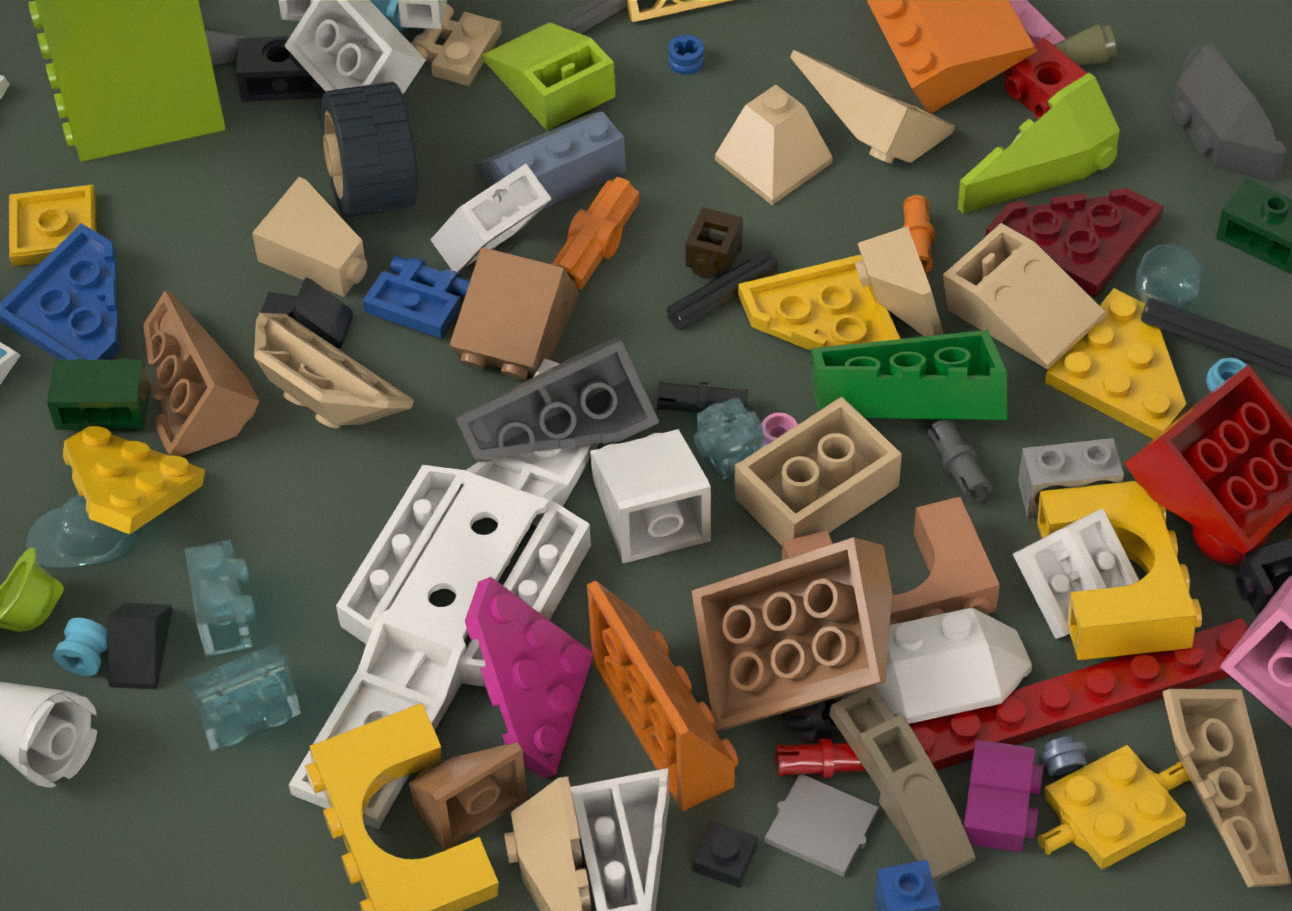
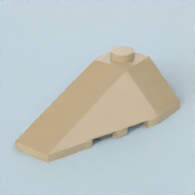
[790,50,956,164]
[1162,689,1291,887]
[504,777,592,911]

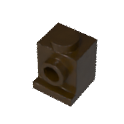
[685,207,743,278]

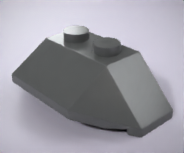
[1171,42,1286,182]

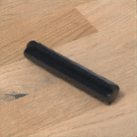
[667,251,779,329]

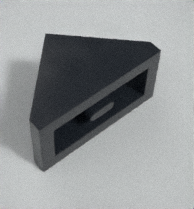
[108,603,173,689]

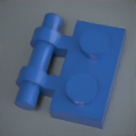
[363,256,470,339]

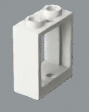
[430,164,551,272]

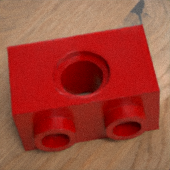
[1004,38,1100,120]

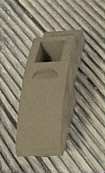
[829,686,975,881]

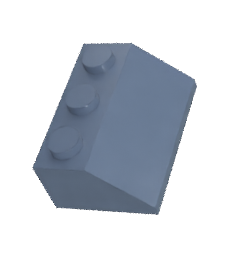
[476,112,626,211]

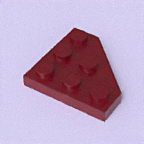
[985,188,1164,297]

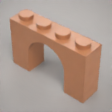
[782,497,1000,625]

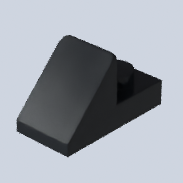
[260,277,353,349]

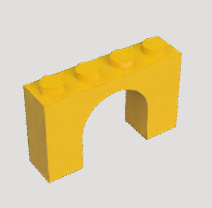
[1037,481,1202,660]
[305,703,499,911]

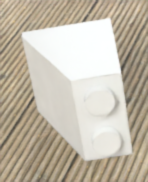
[590,429,711,564]

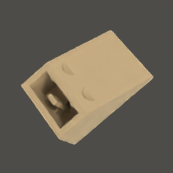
[943,223,1106,370]

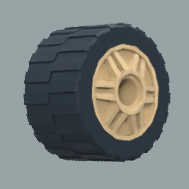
[321,81,418,217]

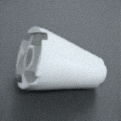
[0,682,97,788]

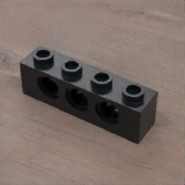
[236,31,401,102]

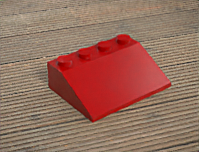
[1124,365,1292,555]

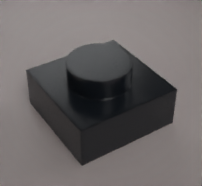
[692,821,758,888]

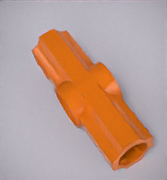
[552,177,640,289]

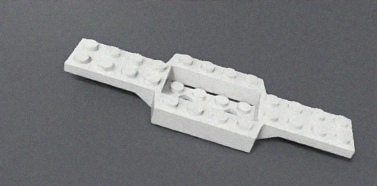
[289,359,599,829]

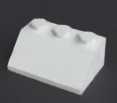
[284,0,426,94]

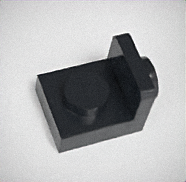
[1235,539,1292,614]

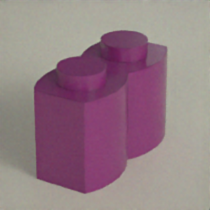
[964,739,1043,852]

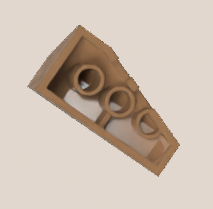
[143,290,260,457]

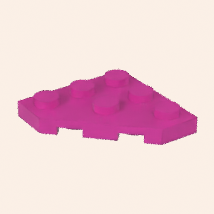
[465,577,592,779]

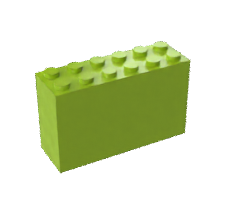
[28,0,226,162]

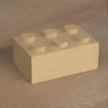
[735,397,902,545]

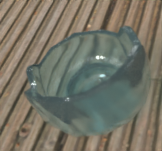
[1135,244,1203,310]

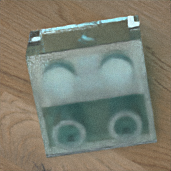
[183,644,301,751]

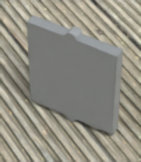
[764,774,879,877]

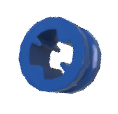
[668,35,704,75]

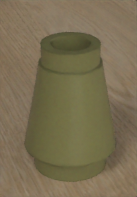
[1054,23,1117,66]

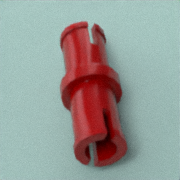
[775,738,866,778]

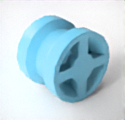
[53,618,108,676]

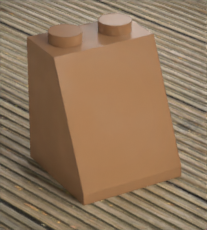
[449,247,580,381]

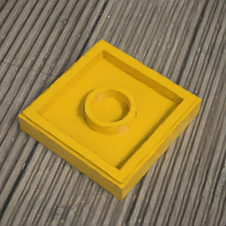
[9,185,97,267]

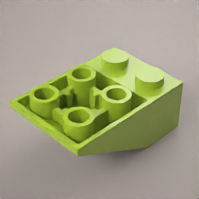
[482,22,616,131]

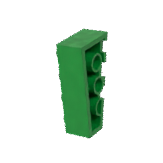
[811,330,1007,420]

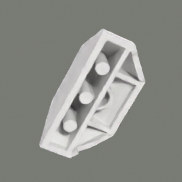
[841,608,1032,724]

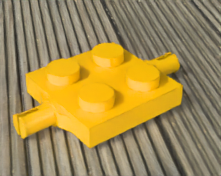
[1037,745,1190,870]

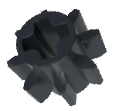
[782,697,840,741]

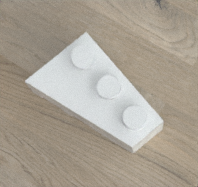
[570,768,670,911]

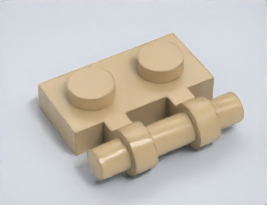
[411,4,502,86]

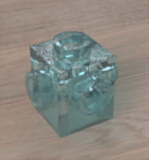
[694,397,764,479]

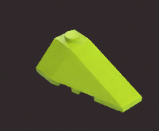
[957,73,1120,214]

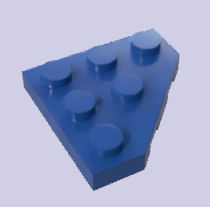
[0,223,120,360]

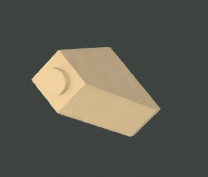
[252,177,367,297]

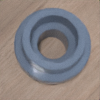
[1038,736,1088,777]

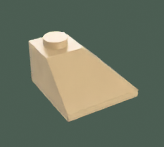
[715,85,833,205]
[855,226,943,336]

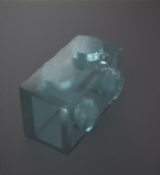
[184,540,257,657]

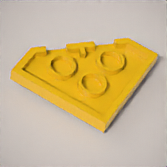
[738,255,900,351]
[1045,288,1186,439]
[63,426,205,534]

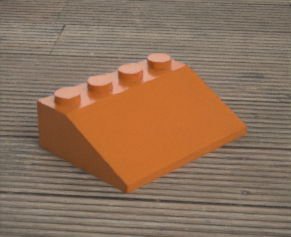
[867,0,1037,114]
[587,581,739,812]

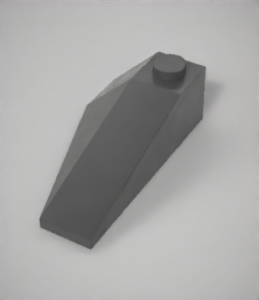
[455,337,659,460]

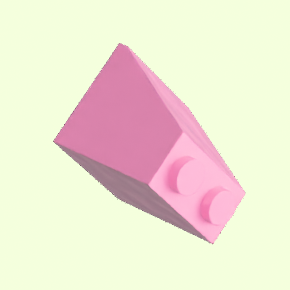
[1220,575,1292,728]

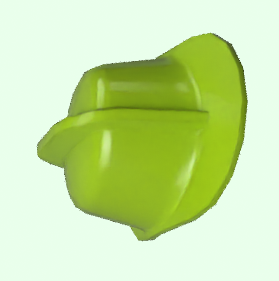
[0,547,64,632]

